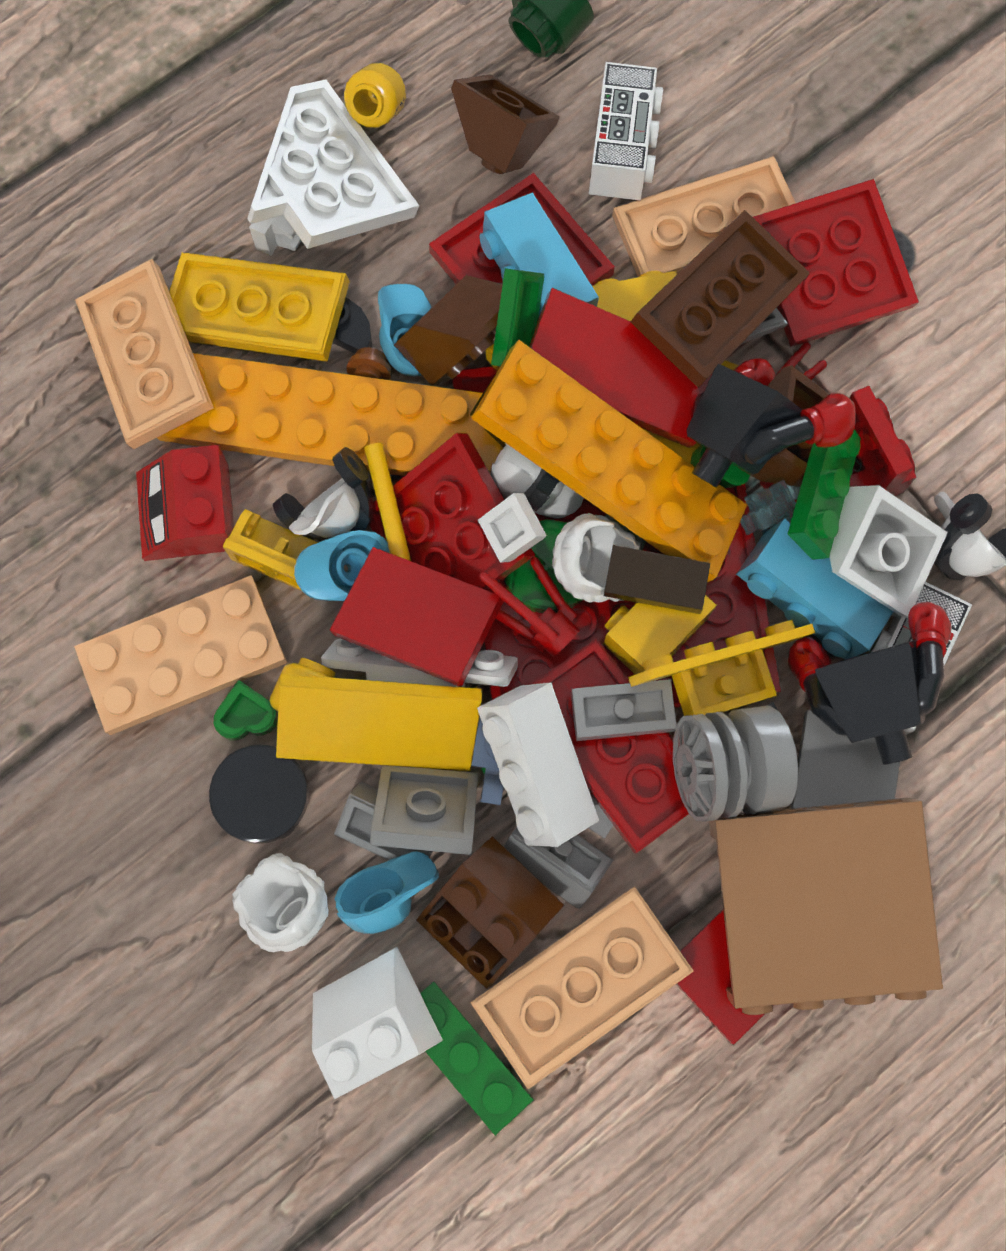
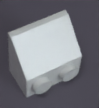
[829,485,948,618]
[312,947,443,1099]

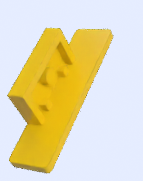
[628,620,815,716]

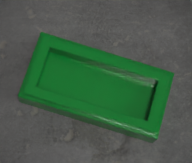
[491,268,545,367]

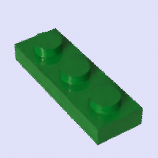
[788,430,861,560]
[420,981,533,1136]

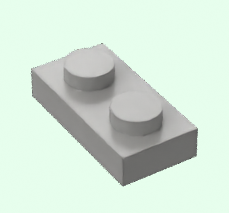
[571,679,677,741]

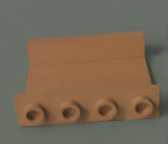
[709,798,943,1015]

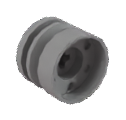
[673,706,798,822]

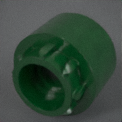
[508,0,594,58]

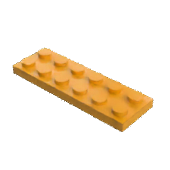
[471,340,747,583]

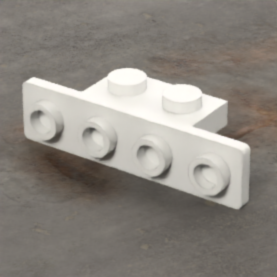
[321,638,518,687]

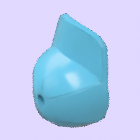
[378,284,432,377]
[294,530,390,601]
[334,851,439,934]

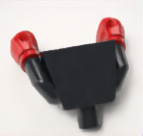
[686,358,855,488]
[788,602,952,765]

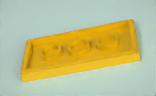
[169,252,350,362]
[276,674,482,771]

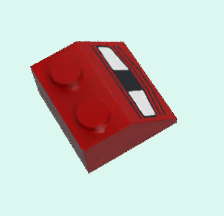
[136,445,234,561]

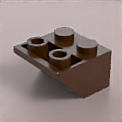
[394,275,503,385]
[416,836,565,989]

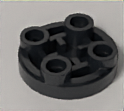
[209,745,309,844]

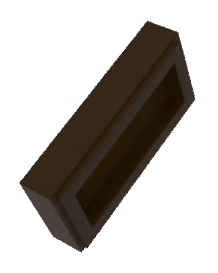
[603,545,710,614]

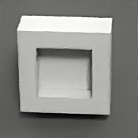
[249,215,301,256]
[478,493,547,563]

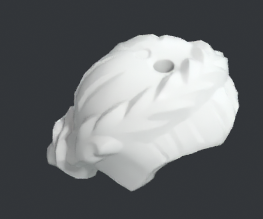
[552,513,640,603]
[232,853,329,952]

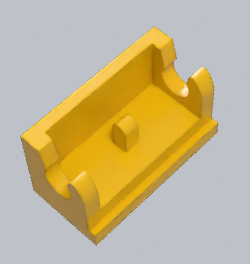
[223,509,318,591]

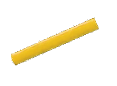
[364,443,411,561]

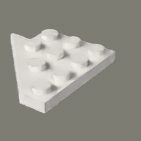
[247,80,419,249]

